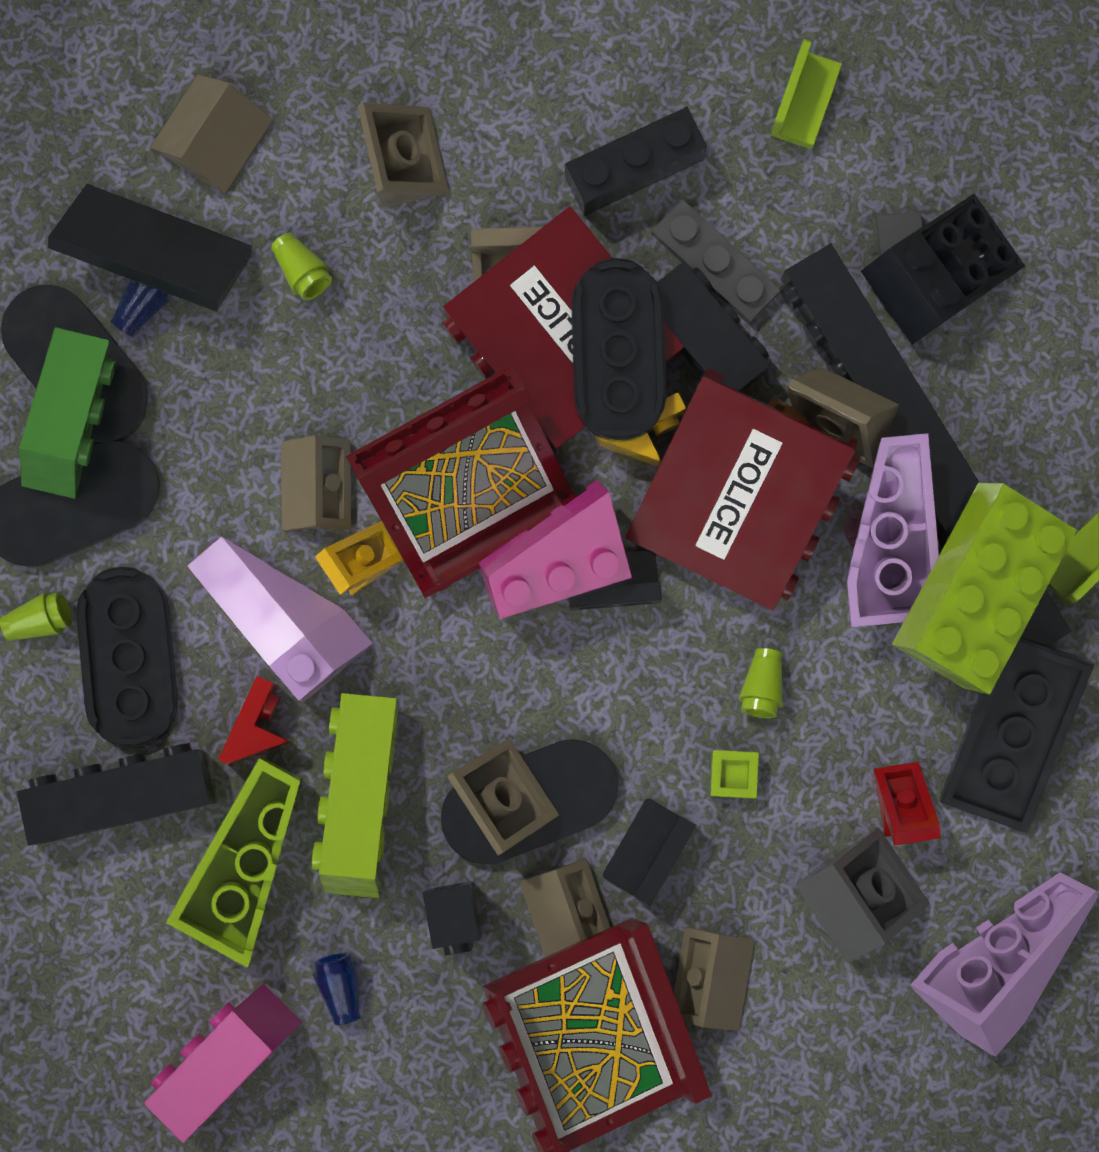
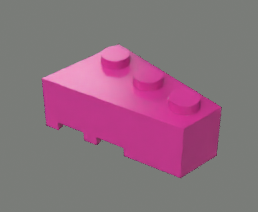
[479,480,632,619]
[144,983,302,1143]

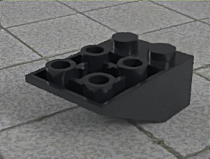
[861,193,1025,345]

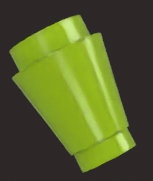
[271,233,332,300]
[0,591,73,642]
[738,648,783,718]

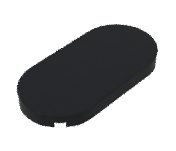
[571,258,666,442]
[1,285,148,444]
[0,441,160,567]
[76,567,178,748]
[441,739,618,864]

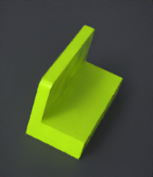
[770,39,842,150]
[1048,511,1099,605]

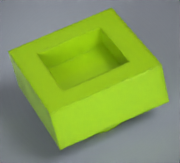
[710,750,759,799]

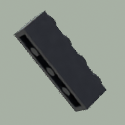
[16,743,216,846]

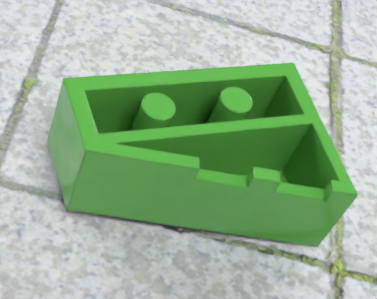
[19,327,116,499]

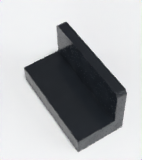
[569,550,662,611]
[603,799,697,906]

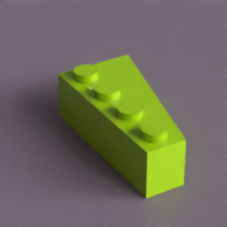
[312,693,398,898]
[166,756,300,968]

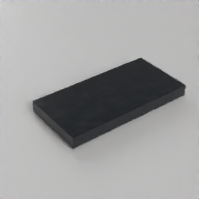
[48,184,252,312]
[939,636,1095,833]

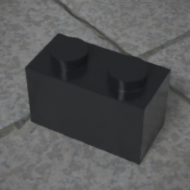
[422,881,482,956]

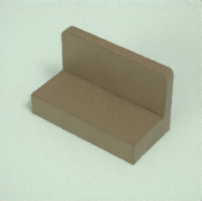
[281,435,351,531]
[520,858,610,957]
[673,927,754,1031]

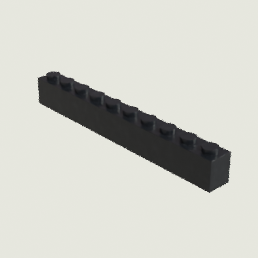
[779,243,1072,646]

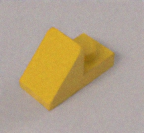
[595,393,686,467]
[315,521,404,595]

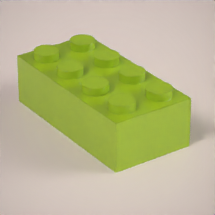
[891,483,1077,695]

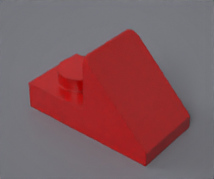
[218,676,292,765]
[873,762,940,846]

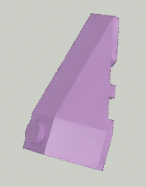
[847,433,939,627]
[187,537,373,703]
[911,872,1098,1057]

